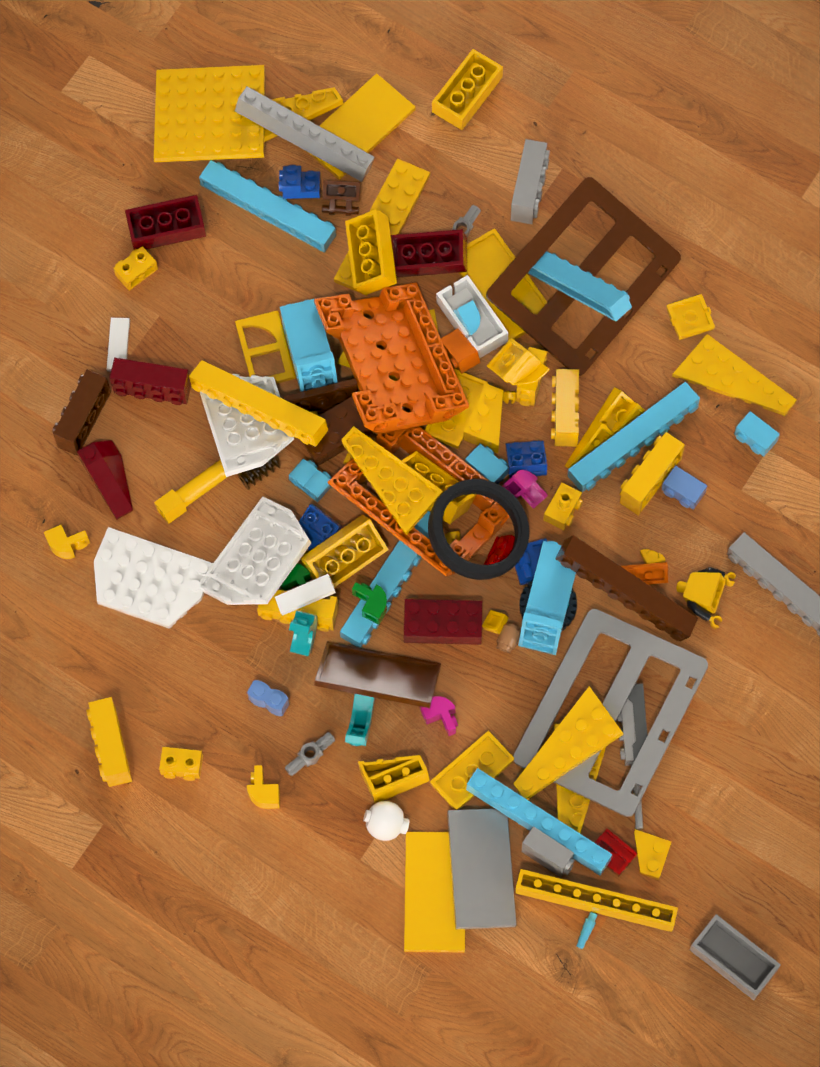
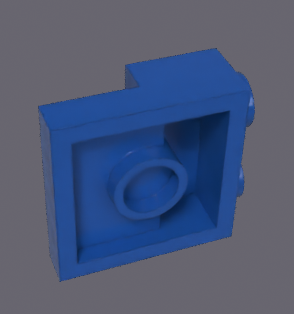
[279,165,320,199]

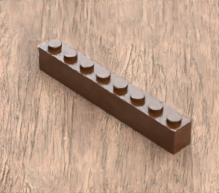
[555,535,698,641]

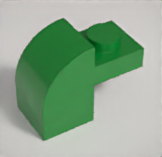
[280,564,311,591]
[352,582,387,625]

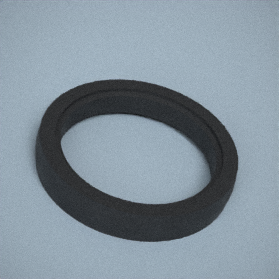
[428,479,530,580]

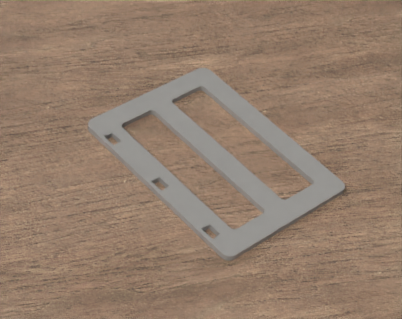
[513,609,708,817]

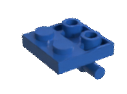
[506,440,547,478]
[299,504,342,551]
[514,538,547,586]

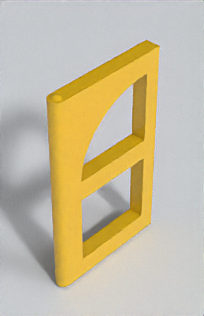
[235,311,296,384]

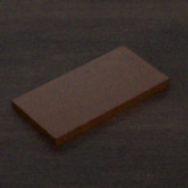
[314,641,441,708]

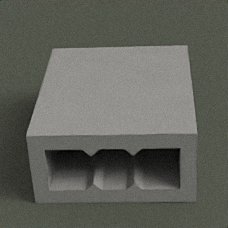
[522,826,575,878]

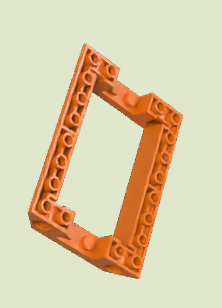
[328,426,510,577]

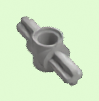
[451,205,481,237]
[285,732,335,776]

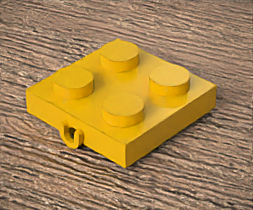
[666,294,715,340]

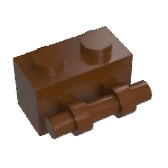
[322,180,360,216]

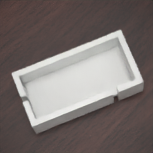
[436,275,508,359]

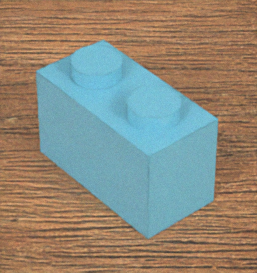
[734,411,780,457]
[465,444,509,484]

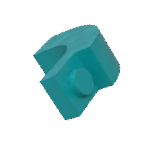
[289,610,317,656]
[345,694,375,746]

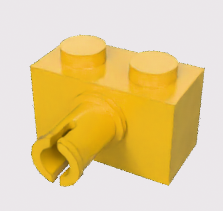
[543,483,583,531]

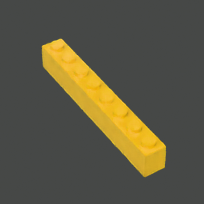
[189,360,328,447]
[515,869,678,932]

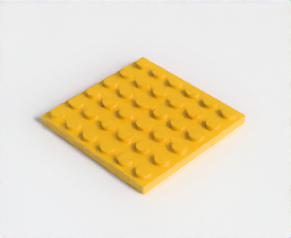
[154,65,265,162]

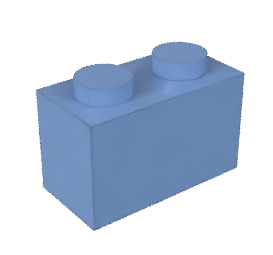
[662,465,707,510]

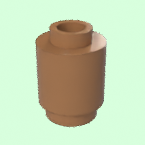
[496,623,520,654]

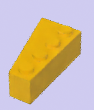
[551,369,579,447]
[257,590,339,632]

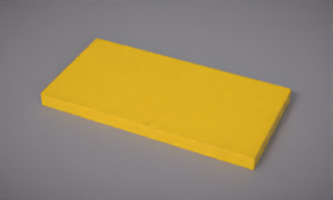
[306,73,416,180]
[459,228,548,341]
[404,832,465,952]

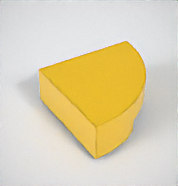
[640,549,666,564]

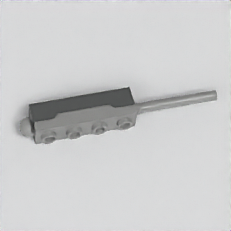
[617,683,648,830]

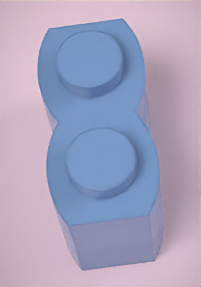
[247,680,289,716]

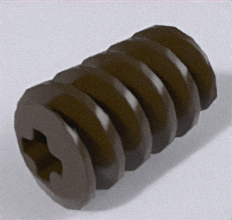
[238,457,280,490]

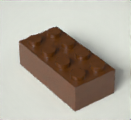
[52,369,111,456]
[302,397,375,467]

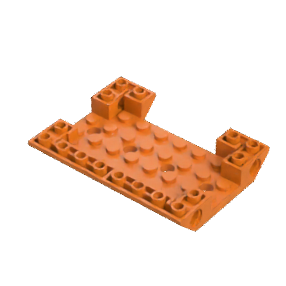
[314,282,469,434]

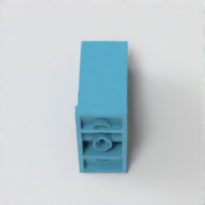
[280,299,338,392]
[518,541,576,655]

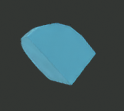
[453,300,480,335]

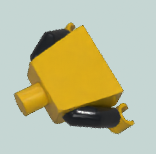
[676,567,736,629]

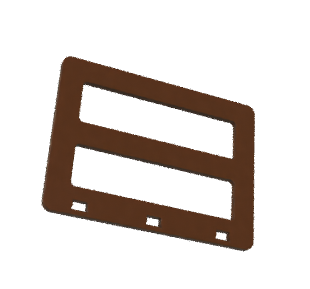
[486,177,681,376]

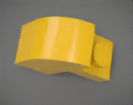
[44,525,90,559]
[247,765,280,809]

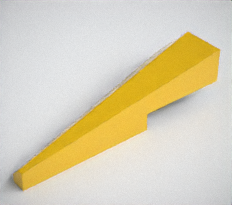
[565,387,645,469]

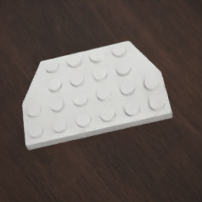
[200,374,294,477]
[200,497,311,605]
[94,527,213,629]

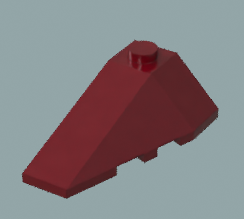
[77,440,133,520]

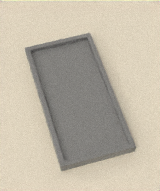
[447,809,516,929]

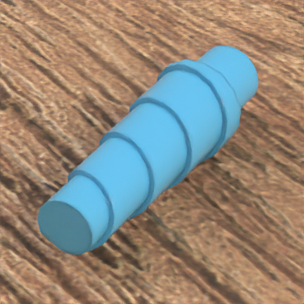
[576,912,597,949]

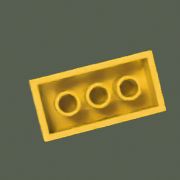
[432,49,503,130]
[345,209,397,295]
[619,432,685,516]
[402,451,476,524]
[300,515,389,588]
[86,697,132,787]

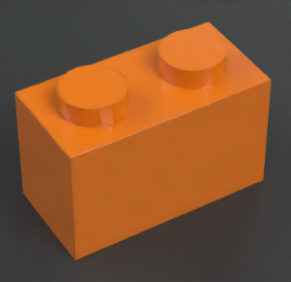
[441,329,480,374]

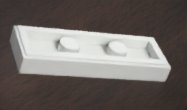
[107,317,130,372]
[275,574,336,616]

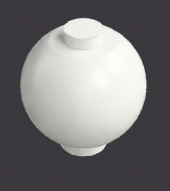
[364,801,409,841]

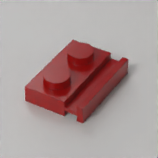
[483,535,515,565]
[594,828,638,877]

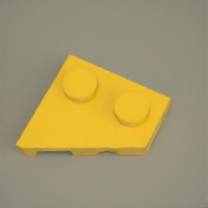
[634,829,671,880]

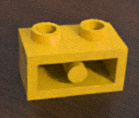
[113,246,158,291]
[159,747,203,781]

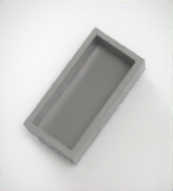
[511,139,550,224]
[690,914,781,1000]

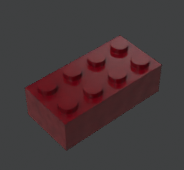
[125,195,206,250]
[391,229,467,278]
[110,357,191,405]
[404,599,482,645]

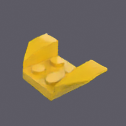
[487,338,550,385]

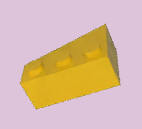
[464,383,503,454]
[358,755,430,803]

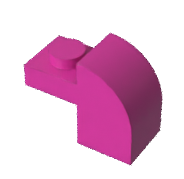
[502,470,548,509]
[419,696,458,736]

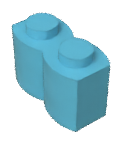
[288,459,332,502]

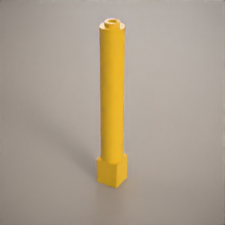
[154,459,229,524]

